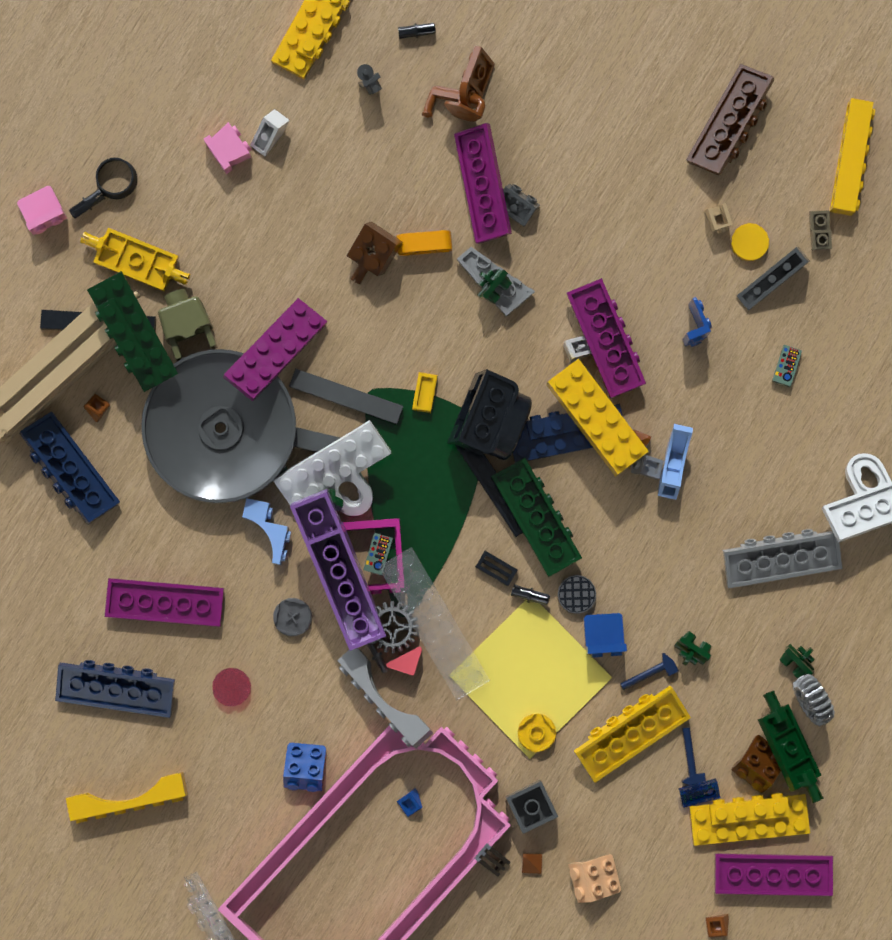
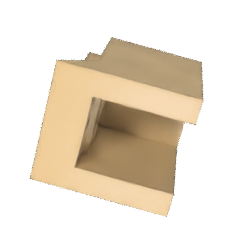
[704,203,733,234]

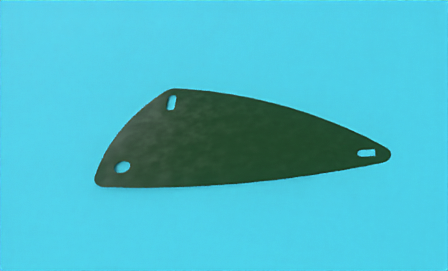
[365,388,478,617]

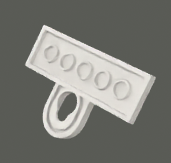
[273,420,391,516]
[822,453,892,543]

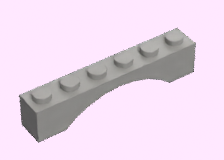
[337,648,433,749]

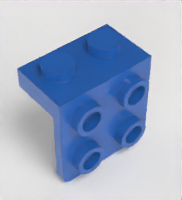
[682,297,712,347]
[584,613,627,658]
[283,743,326,792]

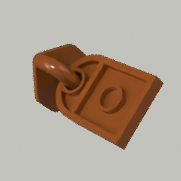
[422,46,495,122]

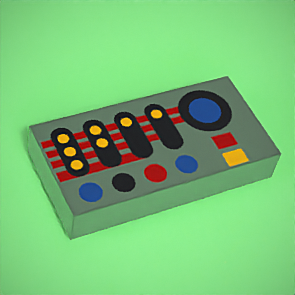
[772,345,802,387]
[363,533,393,575]

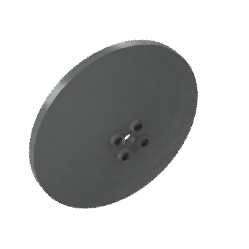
[141,349,296,503]

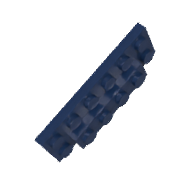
[513,403,623,463]
[19,411,120,525]
[55,660,175,718]

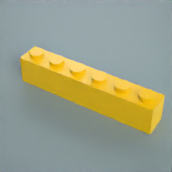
[829,98,875,216]

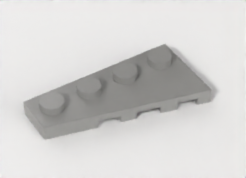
[457,247,535,317]

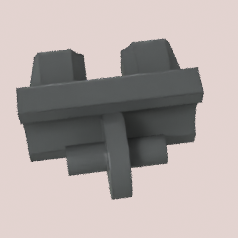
[357,64,382,95]

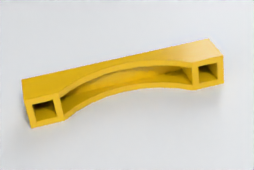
[66,772,188,824]

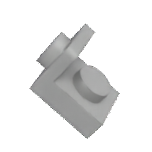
[631,455,664,479]

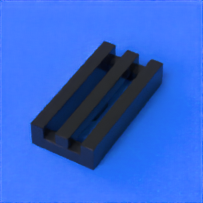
[475,551,518,586]
[474,843,511,877]

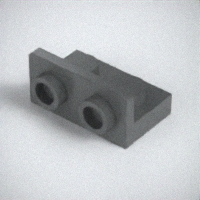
[503,184,540,226]

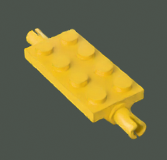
[80,228,190,291]

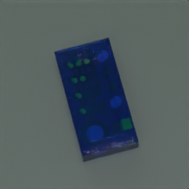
[678,778,721,808]

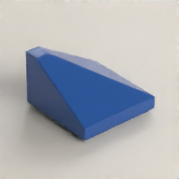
[397,788,422,817]

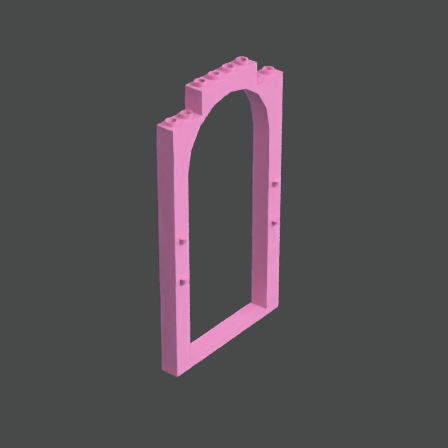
[217,726,511,940]

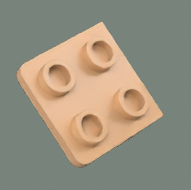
[568,854,621,903]

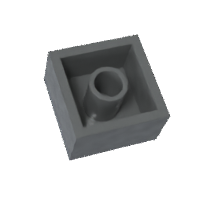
[505,780,558,834]

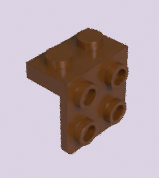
[731,735,781,793]

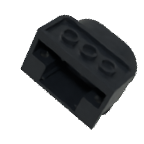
[447,369,532,460]

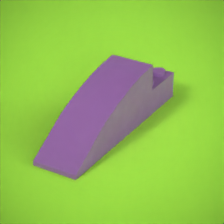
[290,489,386,651]

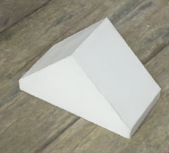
[563,336,591,363]

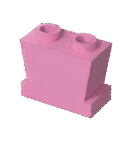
[203,122,251,174]

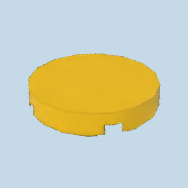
[731,223,769,261]
[517,713,556,752]

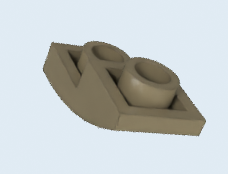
[809,210,832,250]

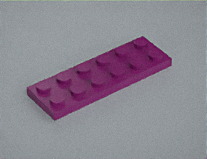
[454,123,512,244]
[223,298,327,401]
[104,578,224,627]
[714,853,833,896]

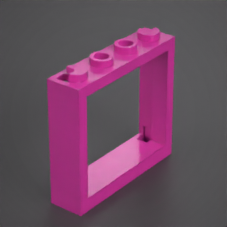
[343,518,405,594]

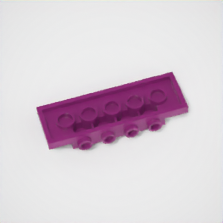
[566,278,646,399]

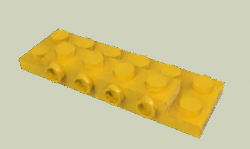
[271,0,350,80]
[574,686,691,783]
[689,793,810,846]

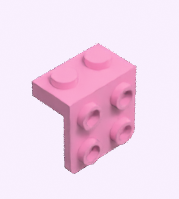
[17,186,67,235]

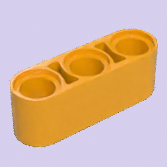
[396,230,452,256]

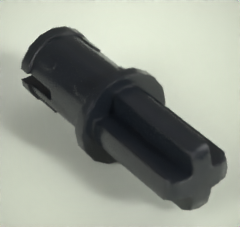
[398,23,436,39]
[69,189,106,219]
[511,584,550,605]

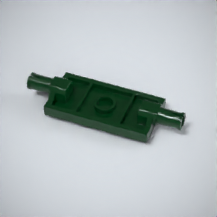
[758,690,824,803]

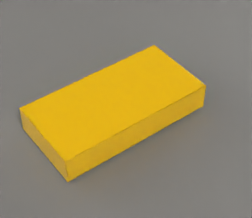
[412,372,438,413]

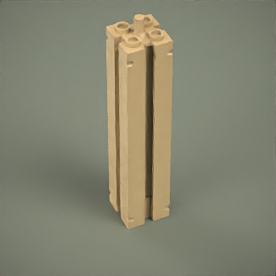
[0,291,141,444]

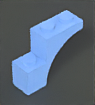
[658,424,693,500]
[242,498,291,565]

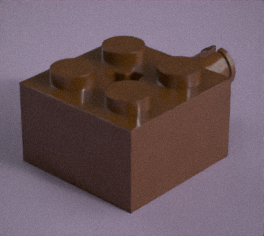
[346,222,403,284]

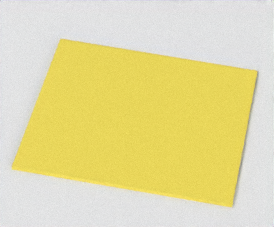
[449,600,612,759]

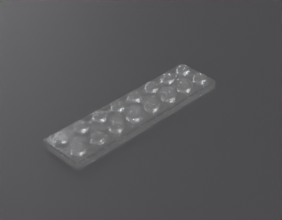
[378,547,490,700]

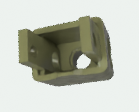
[158,289,218,361]

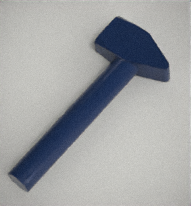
[620,653,679,690]
[682,727,706,786]

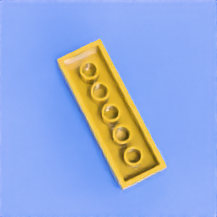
[546,359,649,477]

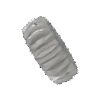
[372,601,419,653]
[793,674,835,726]

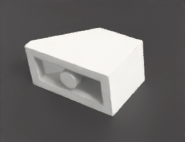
[250,109,289,156]

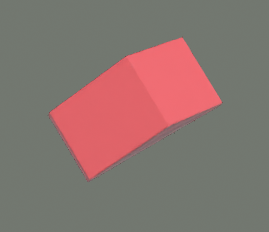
[386,646,422,676]

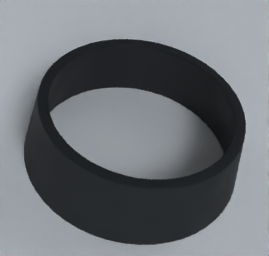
[96,157,137,200]

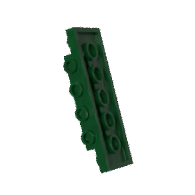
[87,271,178,392]
[491,458,582,577]

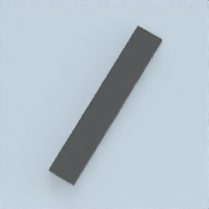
[289,368,403,425]

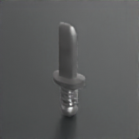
[367,642,388,673]

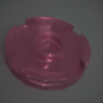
[212,668,251,706]

